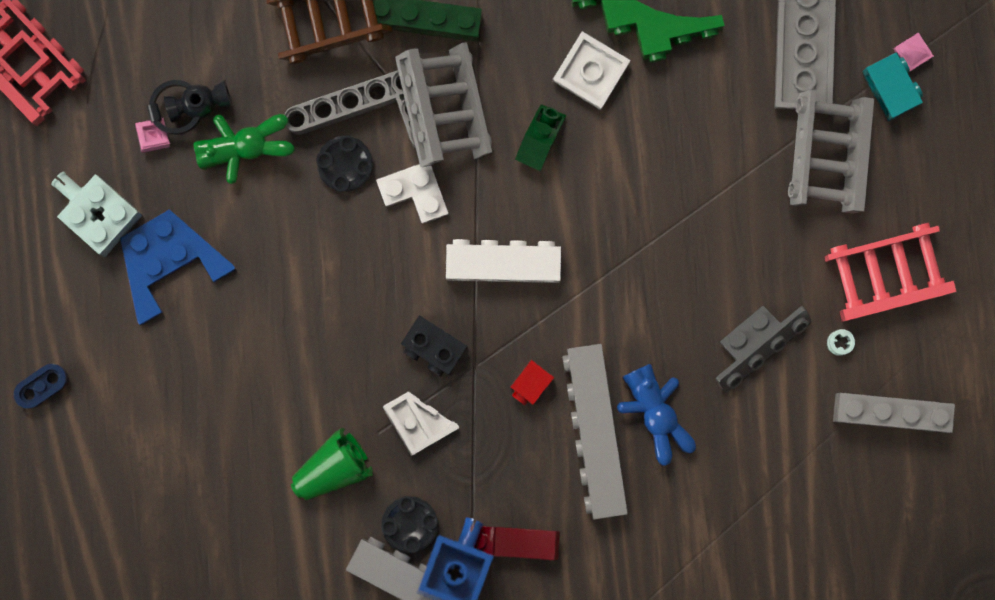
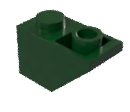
[515,104,566,171]

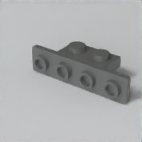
[716,306,812,393]

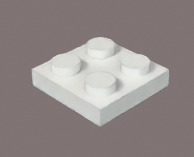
[553,32,631,110]

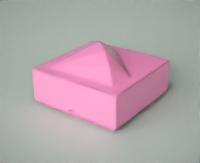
[893,33,933,71]
[135,118,170,153]

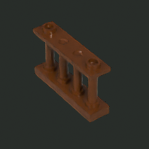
[266,0,392,64]

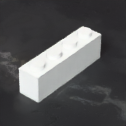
[446,239,561,283]

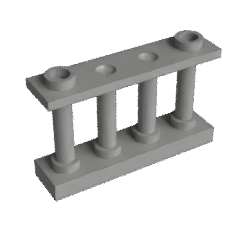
[395,42,492,167]
[788,90,874,213]

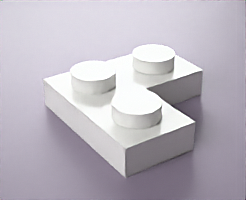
[376,164,449,224]

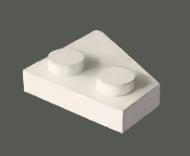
[383,392,459,456]

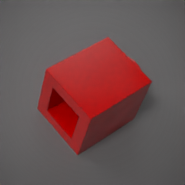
[510,360,554,406]

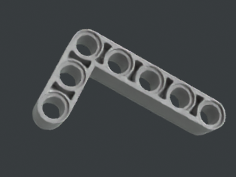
[284,70,416,148]

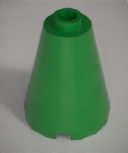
[291,428,373,500]

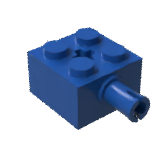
[416,518,493,600]

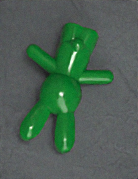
[194,114,295,184]

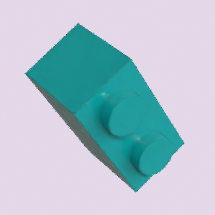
[862,52,923,122]

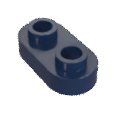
[14,364,68,409]

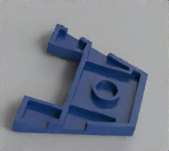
[120,210,237,325]

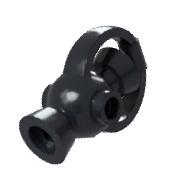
[147,80,232,135]

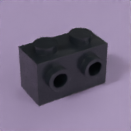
[401,315,467,377]

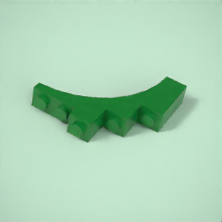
[571,0,725,62]

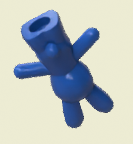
[617,364,696,466]

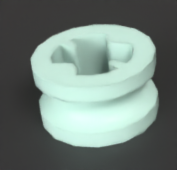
[827,329,855,355]

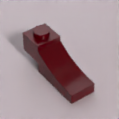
[470,525,560,560]

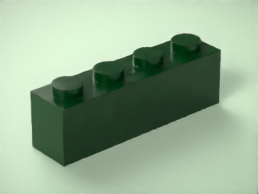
[373,0,482,42]

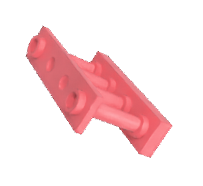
[824,223,956,322]

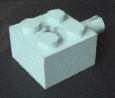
[51,171,143,257]

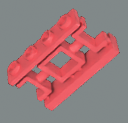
[0,0,86,126]

